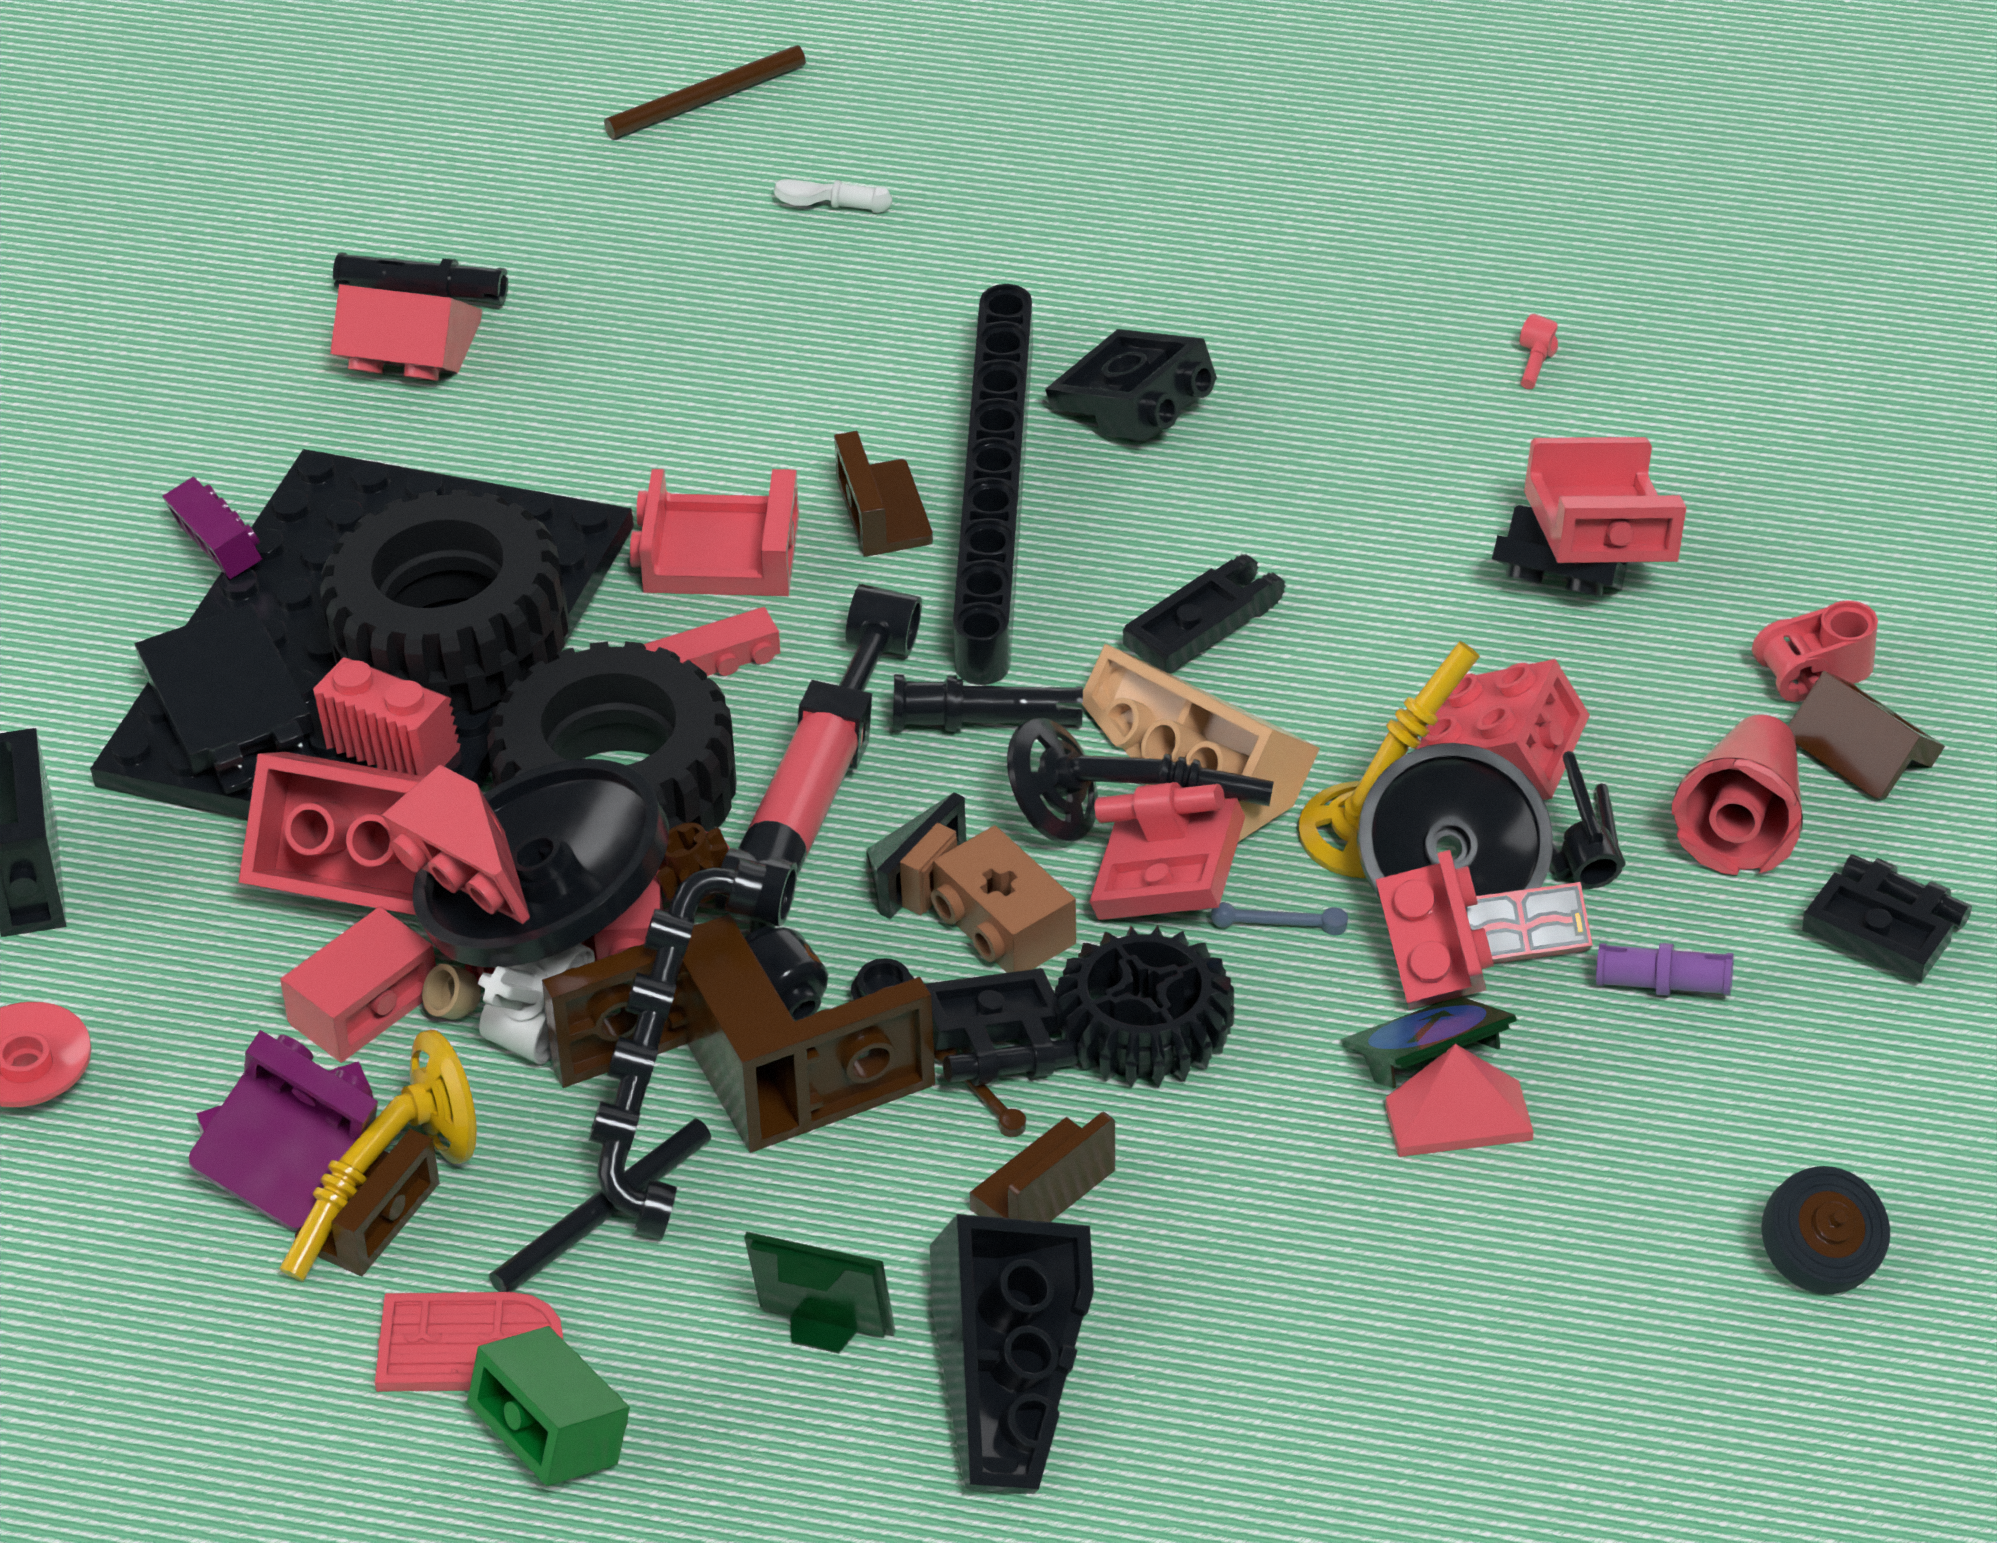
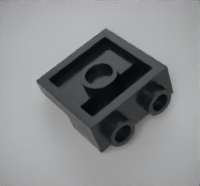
[1045,329,1217,442]

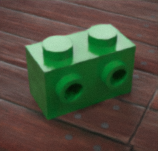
[467,1326,630,1486]

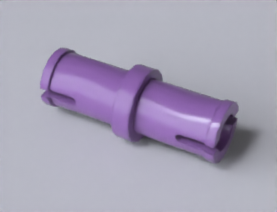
[1596,943,1734,996]

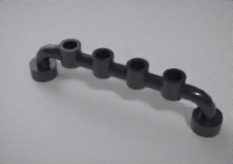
[588,858,766,1240]

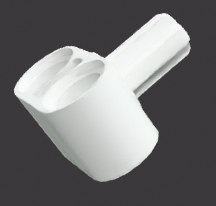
[478,944,595,1065]

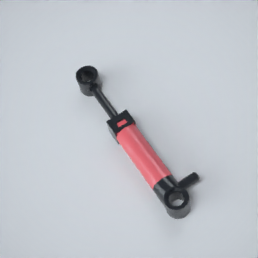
[715,584,922,932]

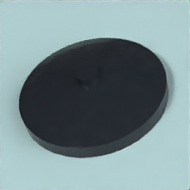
[413,759,669,967]

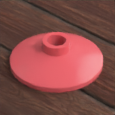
[0,1002,91,1107]

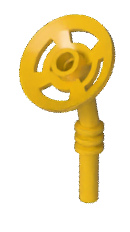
[1299,641,1480,878]
[279,1030,477,1282]

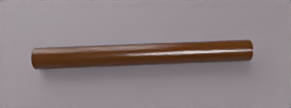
[604,45,806,139]

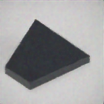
[867,792,967,919]

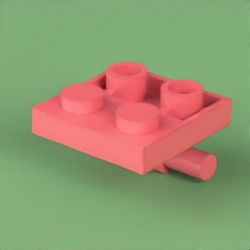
[1089,782,1245,920]

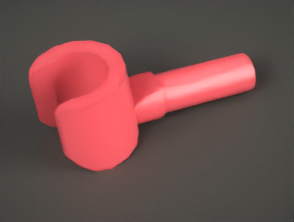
[1519,314,1558,389]

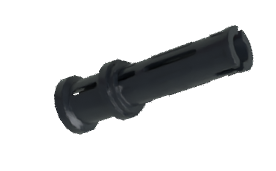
[893,674,1083,732]

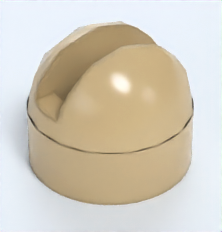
[422,964,481,1019]

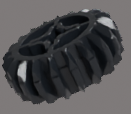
[1055,925,1235,1088]

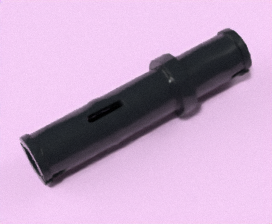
[333,252,508,305]

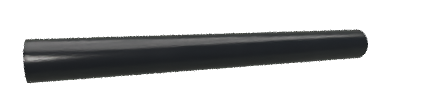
[489,1118,711,1292]

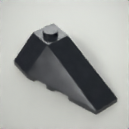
[929,1214,1094,1494]

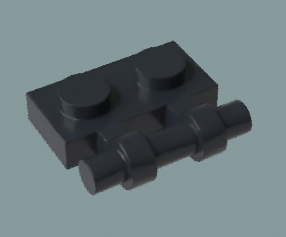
[1802,854,1972,983]
[925,968,1078,1086]

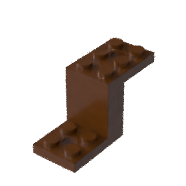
[542,914,935,1153]

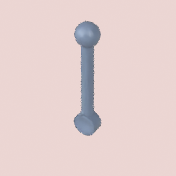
[1210,902,1348,935]

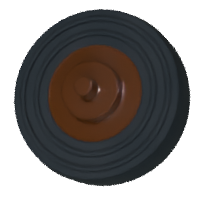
[1761,1166,1890,1294]

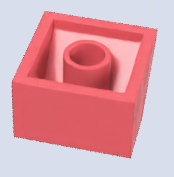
[330,284,482,381]

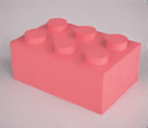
[238,752,425,915]

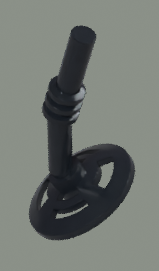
[1007,718,1274,843]

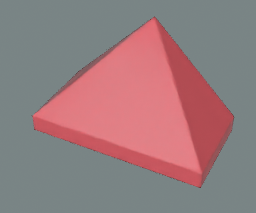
[1385,1044,1534,1157]

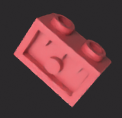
[1375,850,1494,1010]

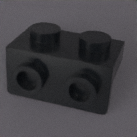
[1492,505,1628,597]

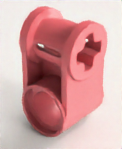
[1752,600,1878,702]

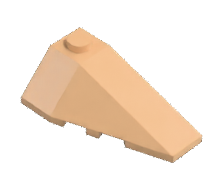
[1082,644,1320,842]

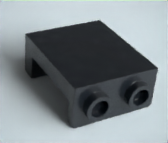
[0,728,67,937]

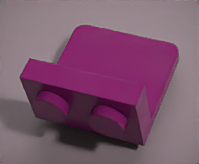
[189,1030,378,1232]

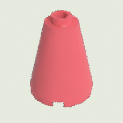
[1672,714,1803,875]

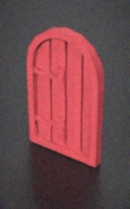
[375,1292,564,1392]

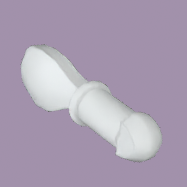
[774,179,892,213]

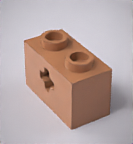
[931,825,1076,973]

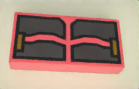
[1466,882,1593,964]

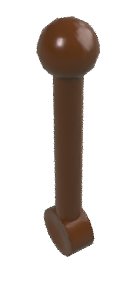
[934,1047,1026,1137]

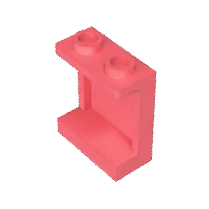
[1524,437,1687,563]
[630,469,799,596]

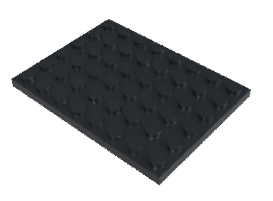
[90,449,634,818]

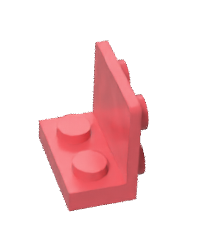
[1417,659,1590,800]

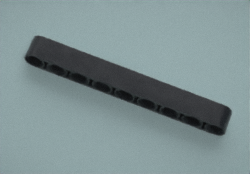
[953,284,1033,685]

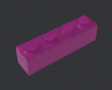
[162,476,262,579]

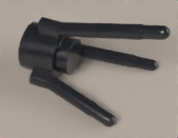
[1551,751,1626,889]

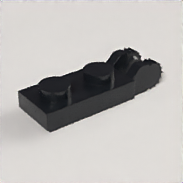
[1123,554,1286,673]

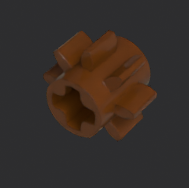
[656,823,729,904]

